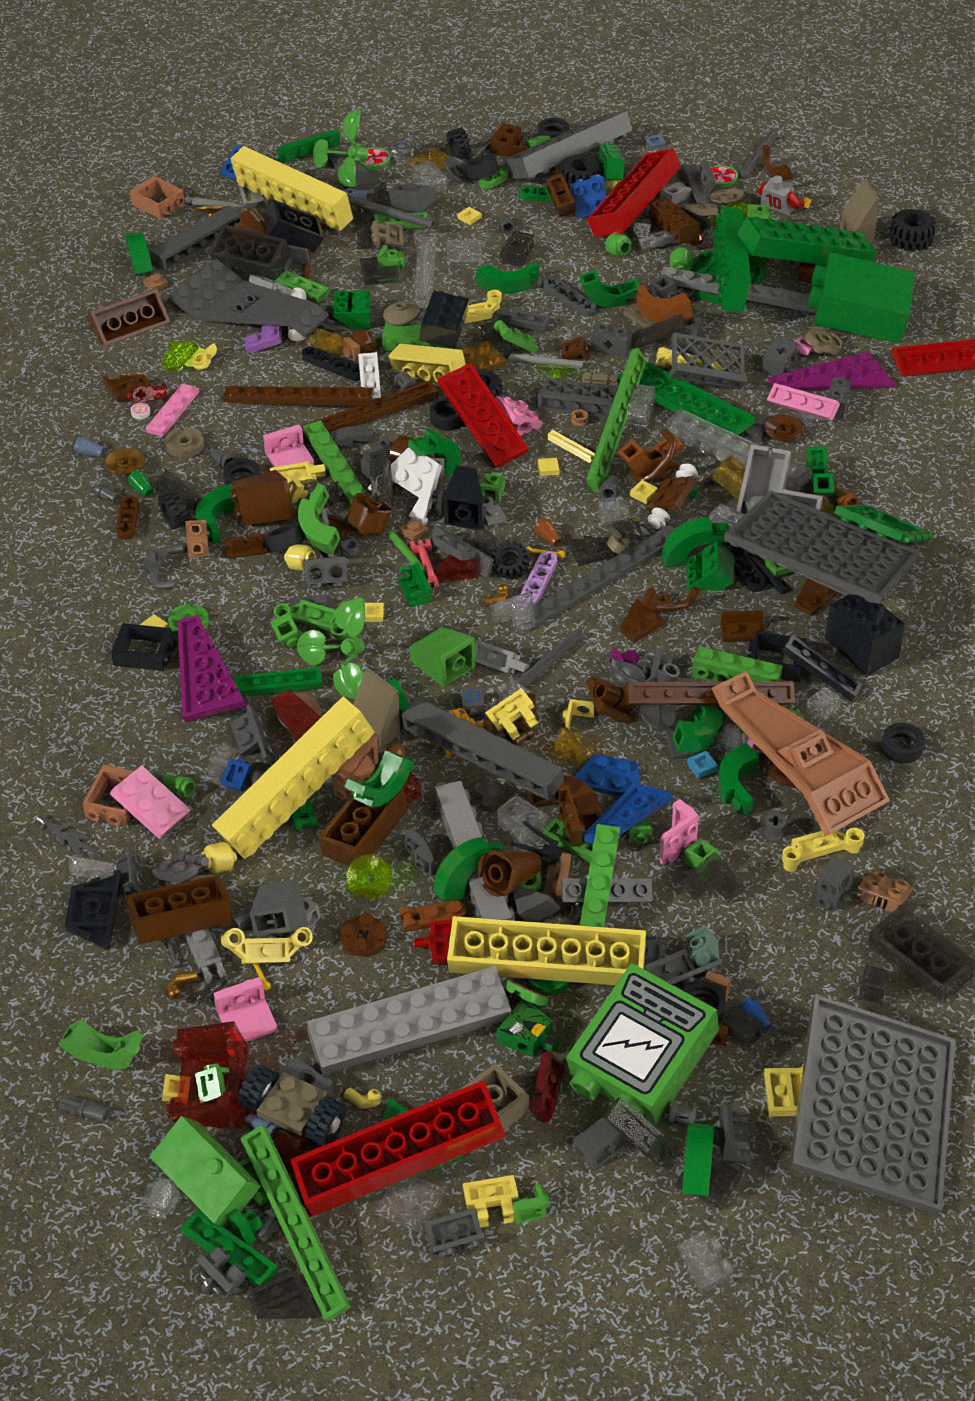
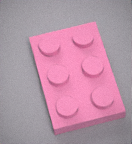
[110,765,191,839]

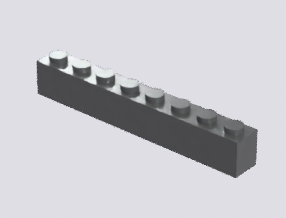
[402,698,564,801]

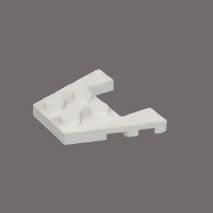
[367,448,442,525]

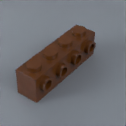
[648,199,699,244]

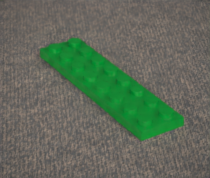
[617,362,755,441]

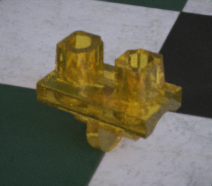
[310,329,344,355]
[553,727,593,769]

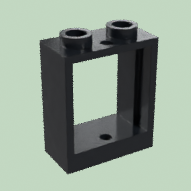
[111,623,176,671]
[747,631,807,682]

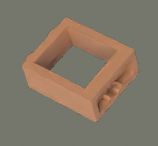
[130,176,185,219]
[332,735,379,799]
[83,765,134,826]

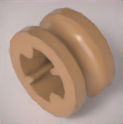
[571,409,588,426]

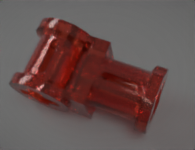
[128,382,168,403]

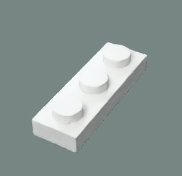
[358,352,381,400]

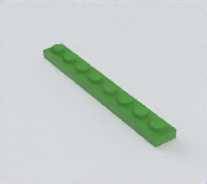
[241,1125,351,1321]

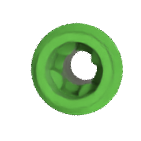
[162,774,196,798]

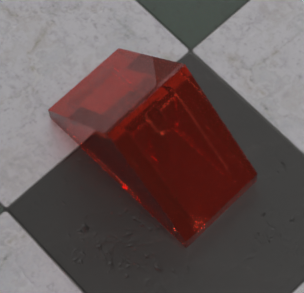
[436,554,478,583]
[274,1128,312,1175]

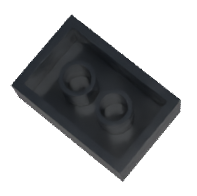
[263,199,324,252]
[419,291,469,349]

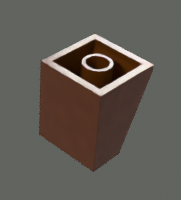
[229,470,295,525]

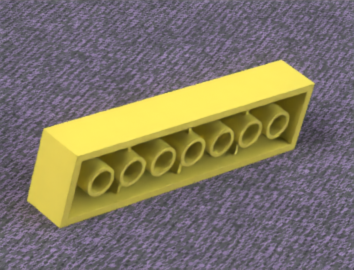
[230,146,353,231]
[212,697,375,859]
[447,916,646,985]

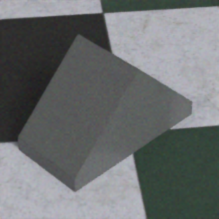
[513,886,561,922]

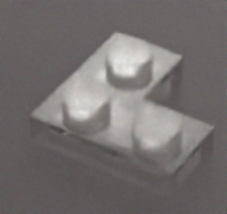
[491,591,536,632]

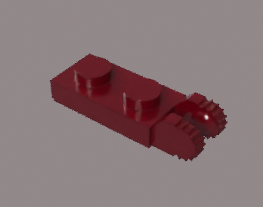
[529,1051,564,1123]

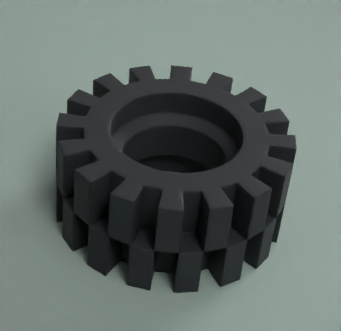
[446,128,471,160]
[157,490,189,529]
[491,540,530,579]

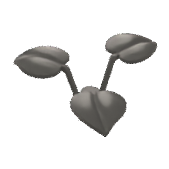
[610,658,702,730]

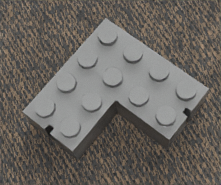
[734,444,823,523]

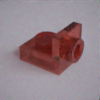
[401,772,423,804]

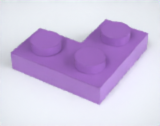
[245,325,282,353]

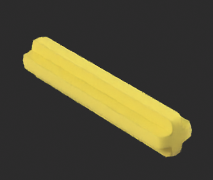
[548,430,595,463]

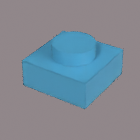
[687,751,718,779]

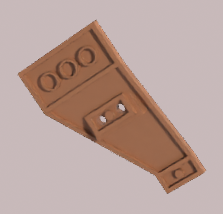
[711,671,890,836]

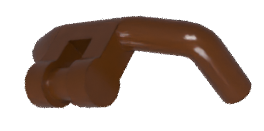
[762,145,793,181]
[629,429,680,483]
[642,586,700,612]
[483,693,536,746]

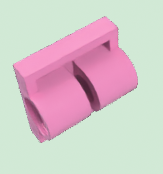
[495,396,543,436]

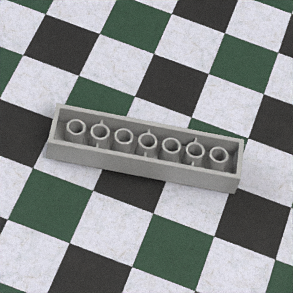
[307,966,511,1076]

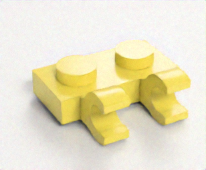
[485,688,538,740]
[463,1175,519,1228]

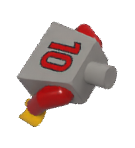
[757,176,812,216]

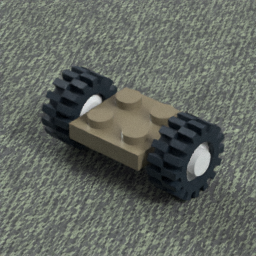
[238,1064,347,1146]

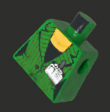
[497,999,559,1057]

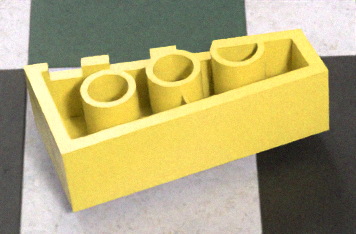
[388,344,466,382]

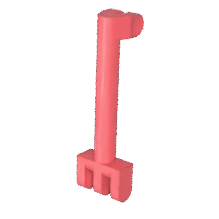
[410,539,438,587]

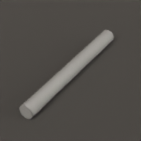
[509,353,583,368]

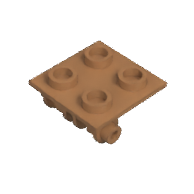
[857,871,914,914]

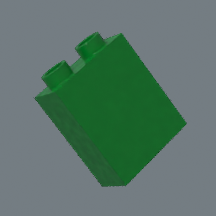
[807,252,915,343]

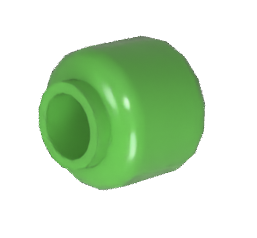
[605,233,631,257]
[670,247,693,270]

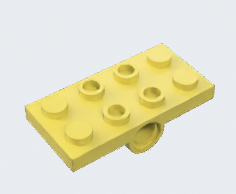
[764,1065,803,1117]

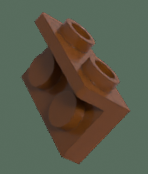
[720,610,764,642]

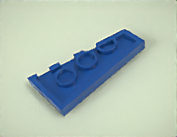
[583,783,673,844]

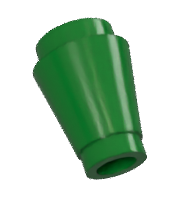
[128,470,154,498]

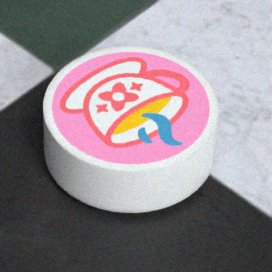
[131,403,150,419]

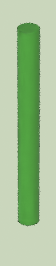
[387,530,426,576]

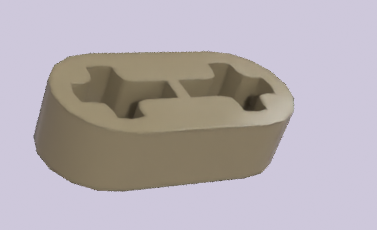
[607,528,630,554]

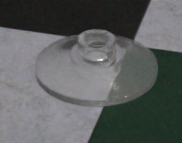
[790,411,828,428]

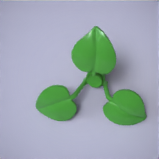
[313,109,368,187]
[297,598,365,699]

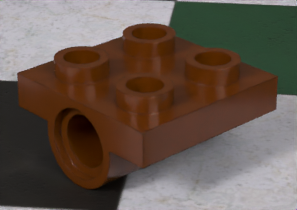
[586,676,636,724]

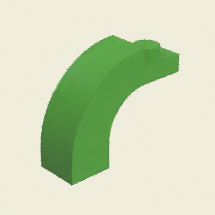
[298,484,341,555]
[58,1019,143,1070]

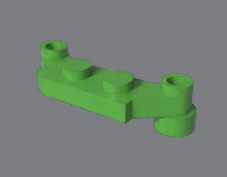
[274,600,349,642]

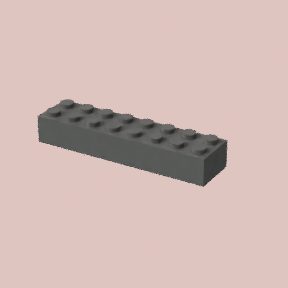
[504,111,632,181]

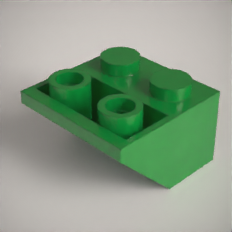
[333,290,371,329]
[686,541,734,591]

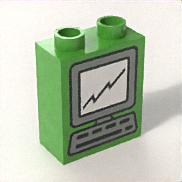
[566,963,719,1125]

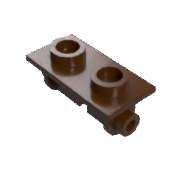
[224,533,268,558]

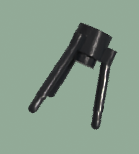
[510,820,563,865]

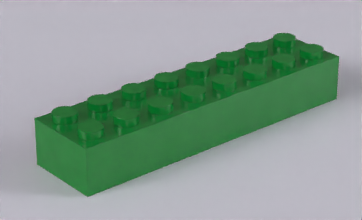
[712,207,751,313]
[737,216,877,265]

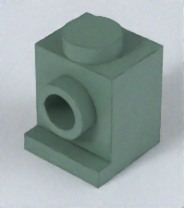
[685,925,719,968]

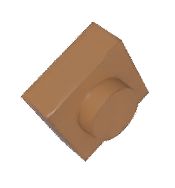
[143,273,168,290]
[343,337,360,361]
[399,518,428,541]
[704,971,731,998]

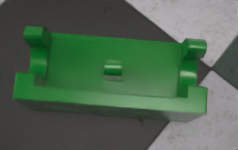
[397,562,432,607]

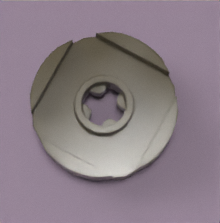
[804,326,842,355]
[165,427,204,459]

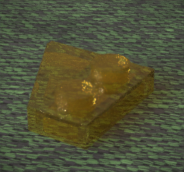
[410,147,449,171]

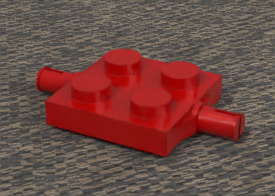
[414,920,452,965]

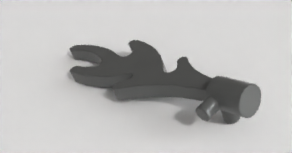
[36,814,101,858]

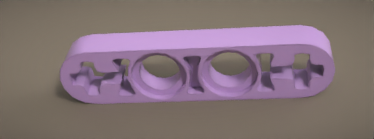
[519,551,557,610]

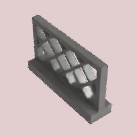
[670,333,747,389]
[538,378,618,419]

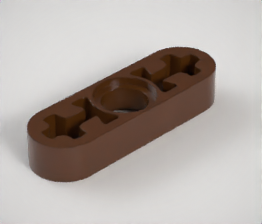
[116,496,139,540]

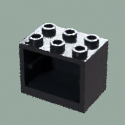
[825,594,905,676]

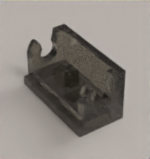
[479,321,512,357]

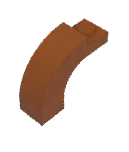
[636,285,693,323]
[618,436,685,475]

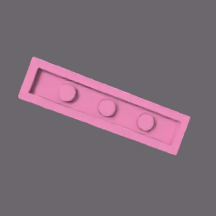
[767,383,840,421]
[146,384,199,437]

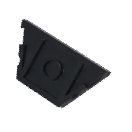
[65,870,122,950]

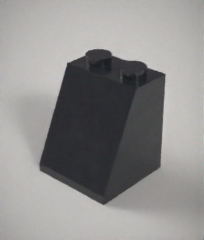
[443,465,484,531]

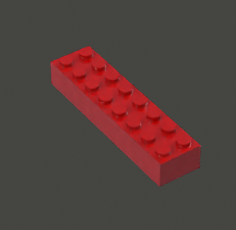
[587,148,681,237]
[290,1080,507,1216]

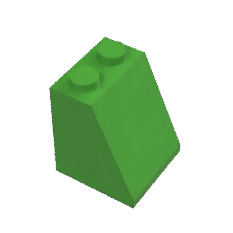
[409,627,475,687]

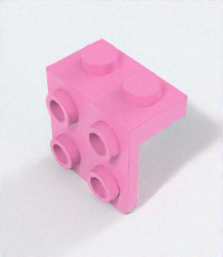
[263,425,314,467]
[660,799,699,865]
[213,977,277,1046]

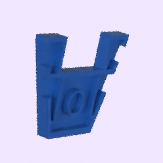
[574,754,640,797]

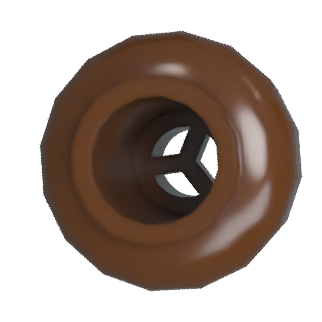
[351,329,377,354]

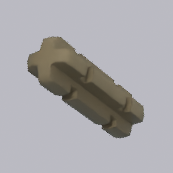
[582,372,618,386]

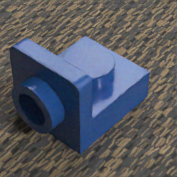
[220,758,255,792]

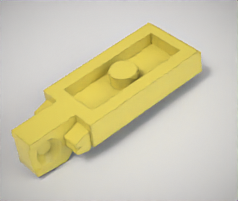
[270,462,326,484]

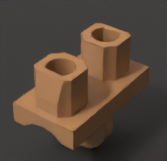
[185,520,209,558]

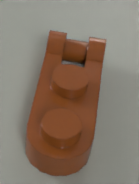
[399,900,466,932]

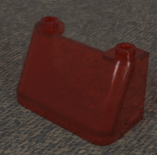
[166,1021,249,1130]

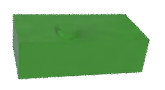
[150,1116,261,1227]

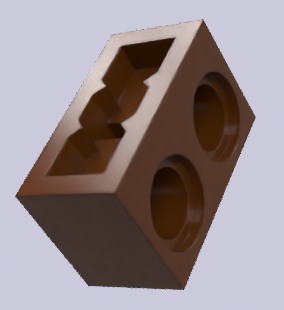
[490,123,523,157]
[546,173,575,217]

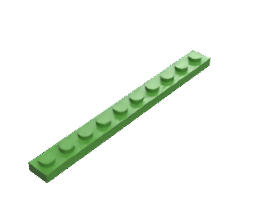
[586,348,647,493]

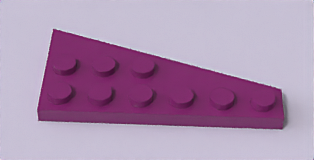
[768,351,895,391]
[178,615,247,722]

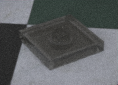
[675,1151,746,1211]

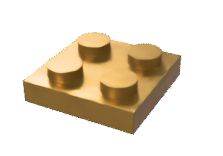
[461,340,507,371]

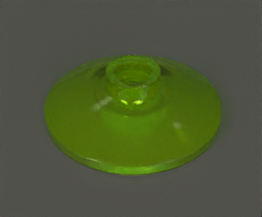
[538,366,575,378]
[346,854,392,901]

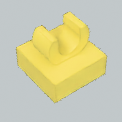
[287,476,308,503]

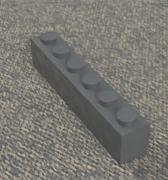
[149,206,242,271]

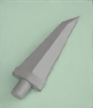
[185,197,244,207]

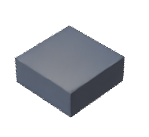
[644,134,666,150]

